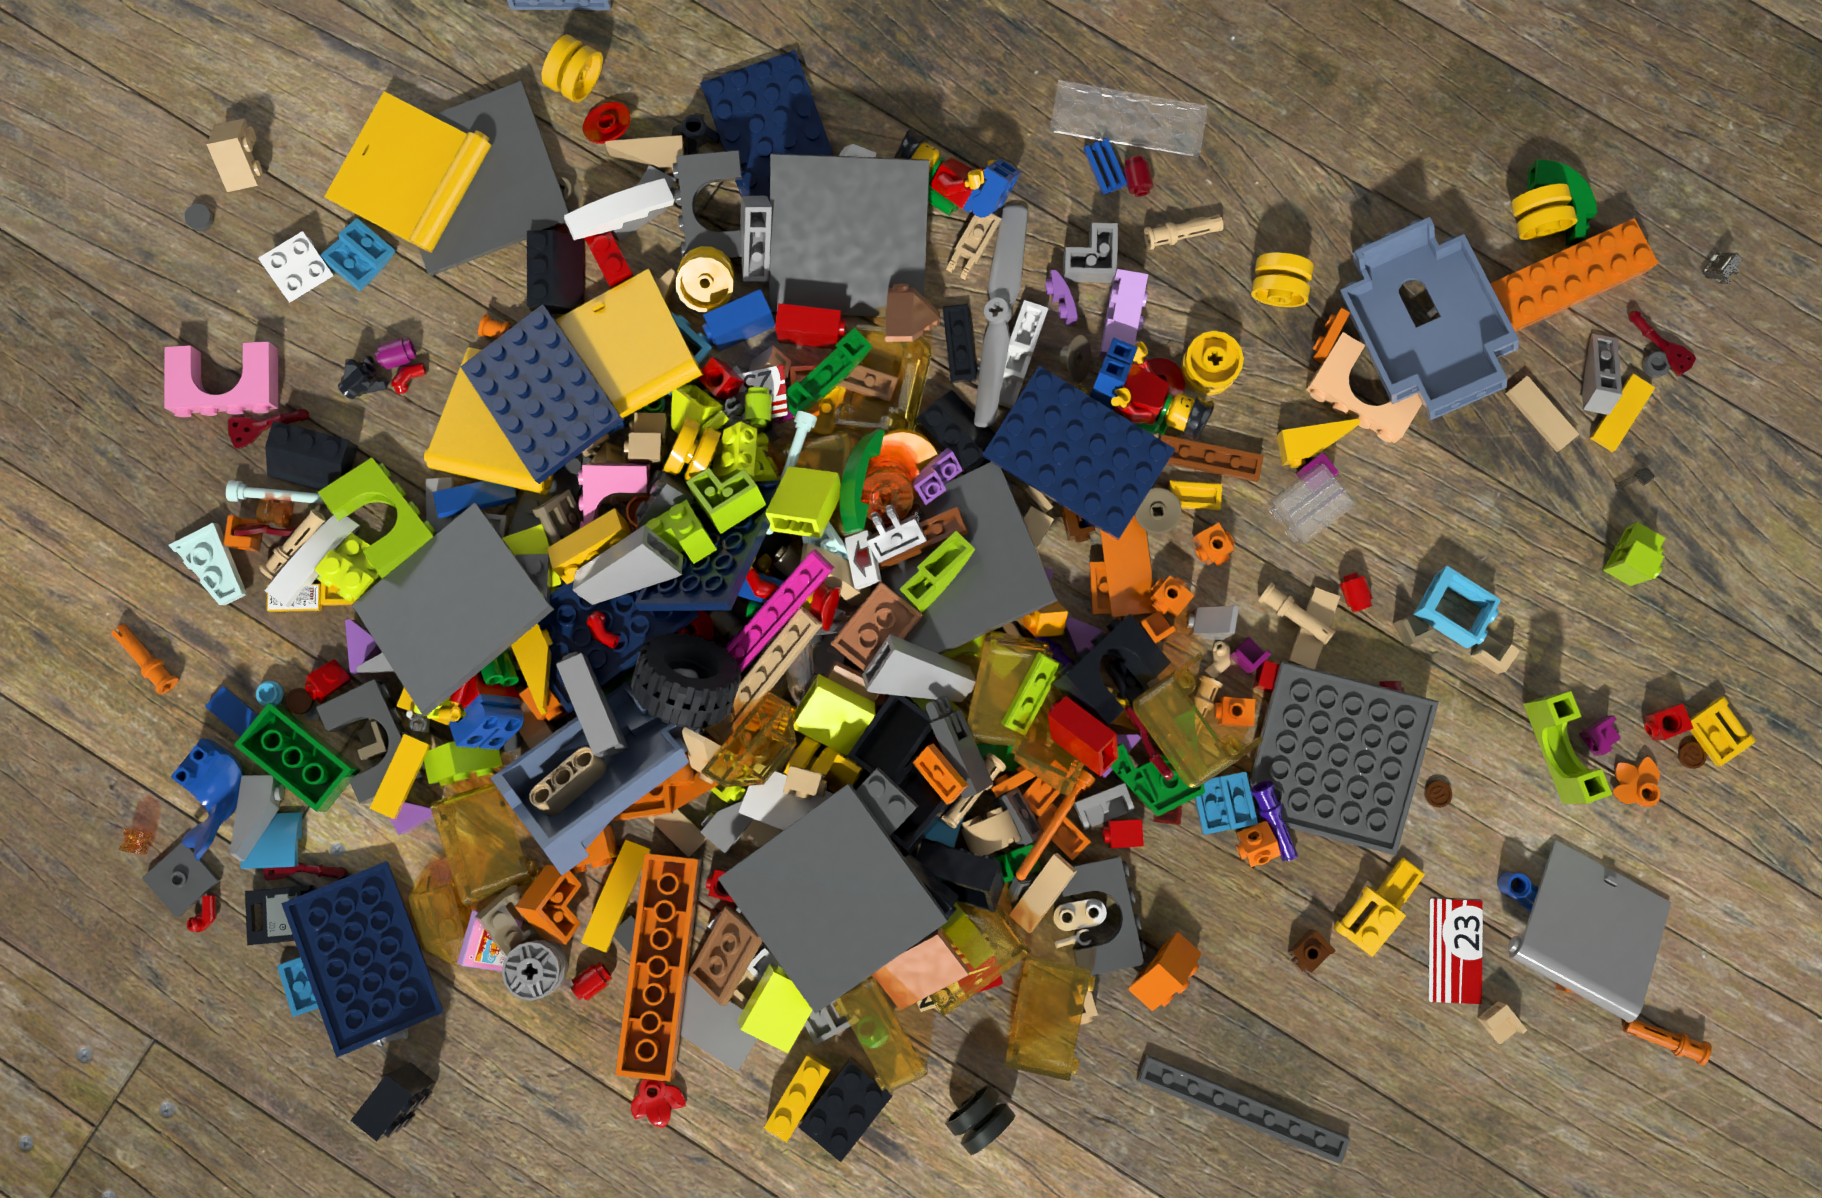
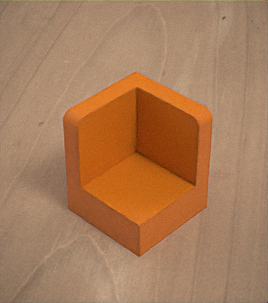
[224,514,264,552]
[1138,611,1177,644]

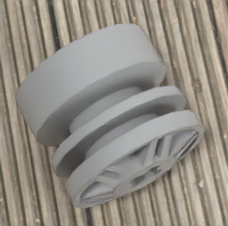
[502,939,569,1001]

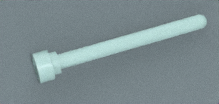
[766,411,817,535]
[226,480,324,504]

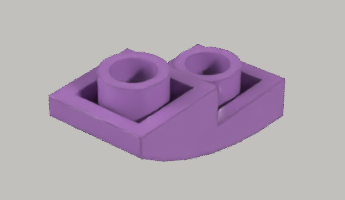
[1045,270,1078,326]
[912,448,963,505]

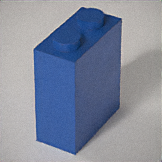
[702,289,775,352]

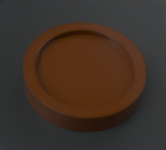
[285,688,314,714]
[1678,742,1707,769]
[1424,781,1452,808]

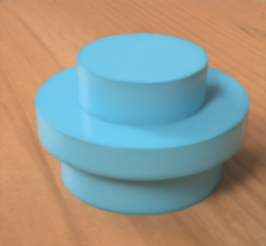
[256,681,284,707]

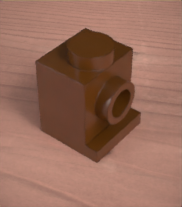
[1288,929,1336,973]

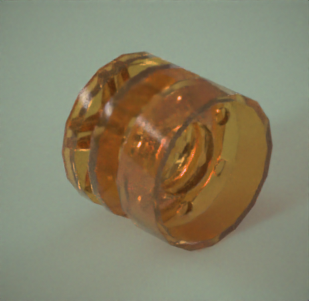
[860,456,914,524]

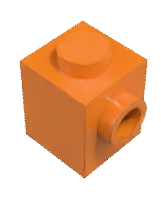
[1214,697,1256,727]

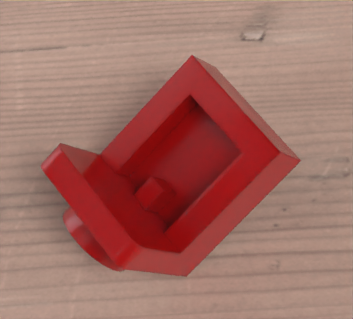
[305,659,351,704]

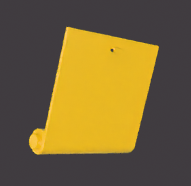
[324,91,491,253]
[556,268,703,418]
[424,347,553,495]

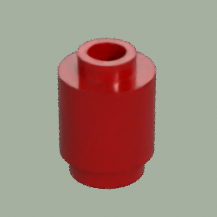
[1339,572,1373,612]
[570,962,613,1001]

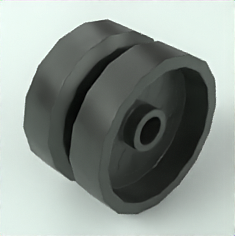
[945,1084,1016,1155]

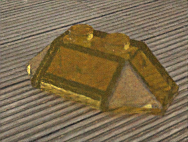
[701,690,797,787]
[408,855,472,967]

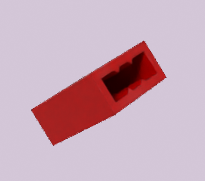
[775,303,847,349]
[1048,696,1118,777]

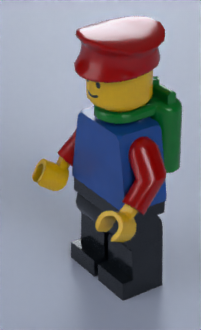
[738,554,841,631]

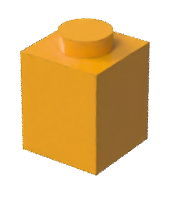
[1023,601,1068,637]

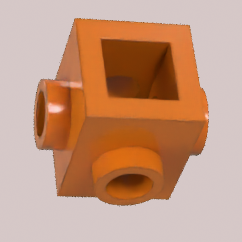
[1192,522,1235,566]
[1150,575,1195,618]
[1236,821,1281,867]

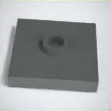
[142,842,221,918]

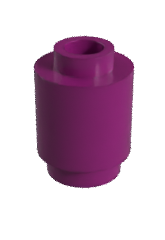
[375,337,417,370]

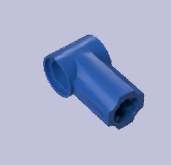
[1497,872,1538,913]

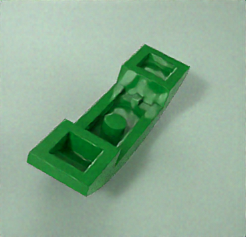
[786,327,873,417]
[840,429,885,534]

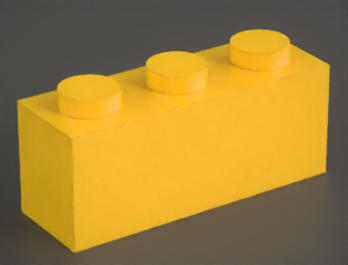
[547,508,632,584]
[764,1051,832,1143]

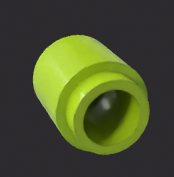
[745,387,772,427]

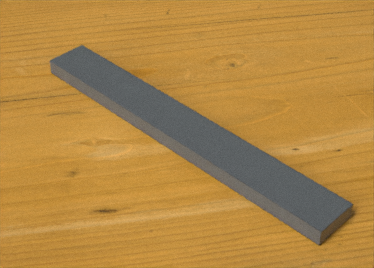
[1136,1054,1351,1164]

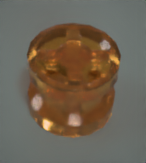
[119,828,152,854]

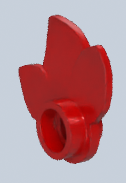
[631,1079,686,1128]

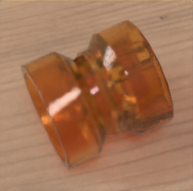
[256,498,293,528]

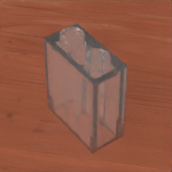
[1268,463,1355,544]

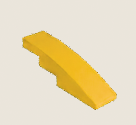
[581,840,651,952]

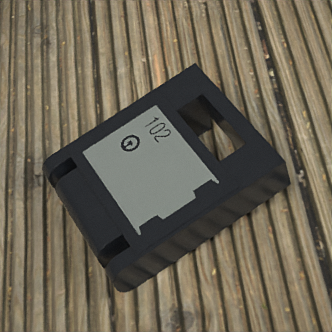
[245,885,314,946]

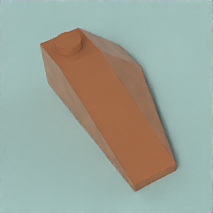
[885,284,940,342]

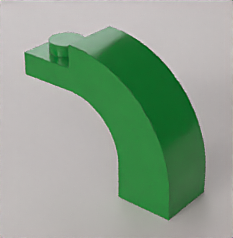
[1527,159,1597,246]

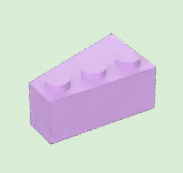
[1099,269,1148,359]

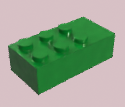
[234,703,361,812]

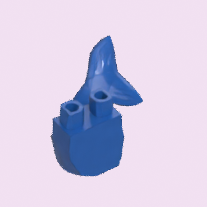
[171,738,244,861]

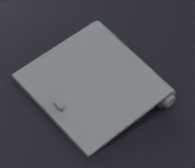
[1507,840,1671,1022]

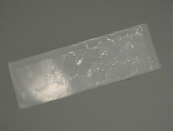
[1049,80,1208,157]

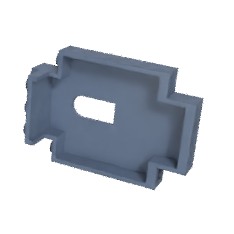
[1340,217,1519,421]

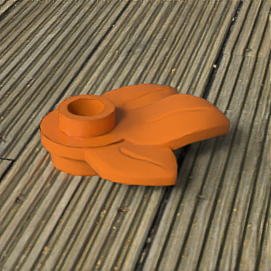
[1612,757,1661,807]

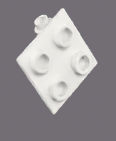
[258,231,334,303]

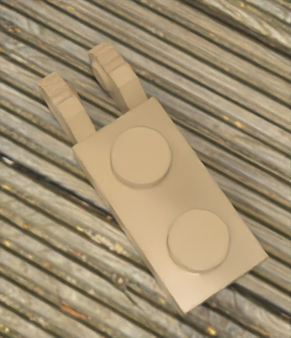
[946,213,1002,280]

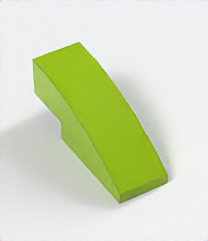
[900,531,975,613]

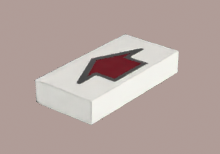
[844,530,882,590]

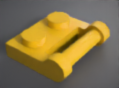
[1690,696,1756,767]
[1333,885,1406,957]

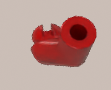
[587,611,620,648]

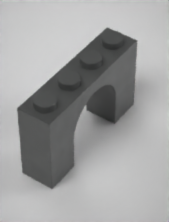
[673,150,743,259]
[316,679,426,804]
[1061,856,1147,978]

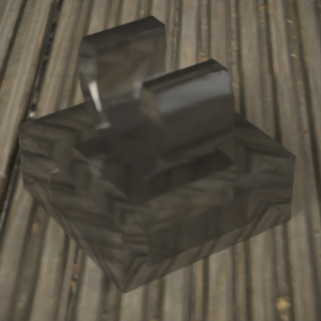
[1702,252,1742,284]

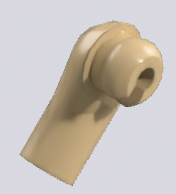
[1204,641,1231,679]

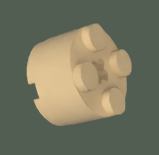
[960,806,1022,857]

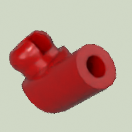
[391,362,427,394]
[187,895,216,933]

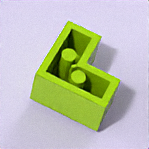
[686,468,766,534]
[640,499,717,564]
[1603,522,1666,586]
[424,739,503,787]

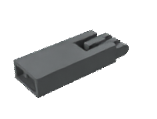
[926,696,993,799]

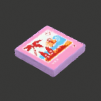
[457,910,523,972]

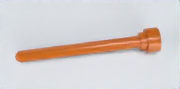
[1016,769,1095,880]

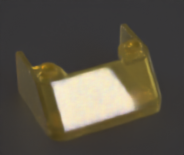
[1133,652,1263,788]
[833,975,928,1093]

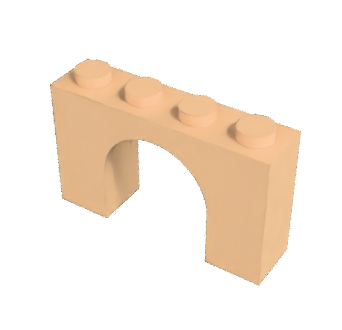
[1306,332,1422,443]

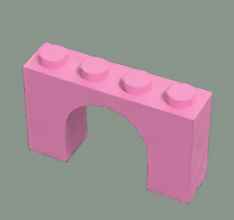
[164,342,278,417]
[578,462,651,528]

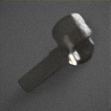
[1614,468,1655,490]

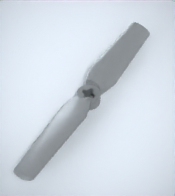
[974,205,1028,427]

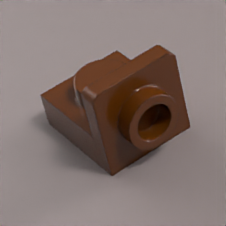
[1060,507,1096,543]

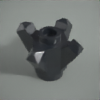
[671,113,720,155]
[338,356,389,399]

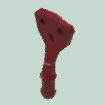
[1628,311,1696,376]
[228,409,309,449]
[234,524,319,537]
[1124,706,1174,780]
[264,861,348,881]

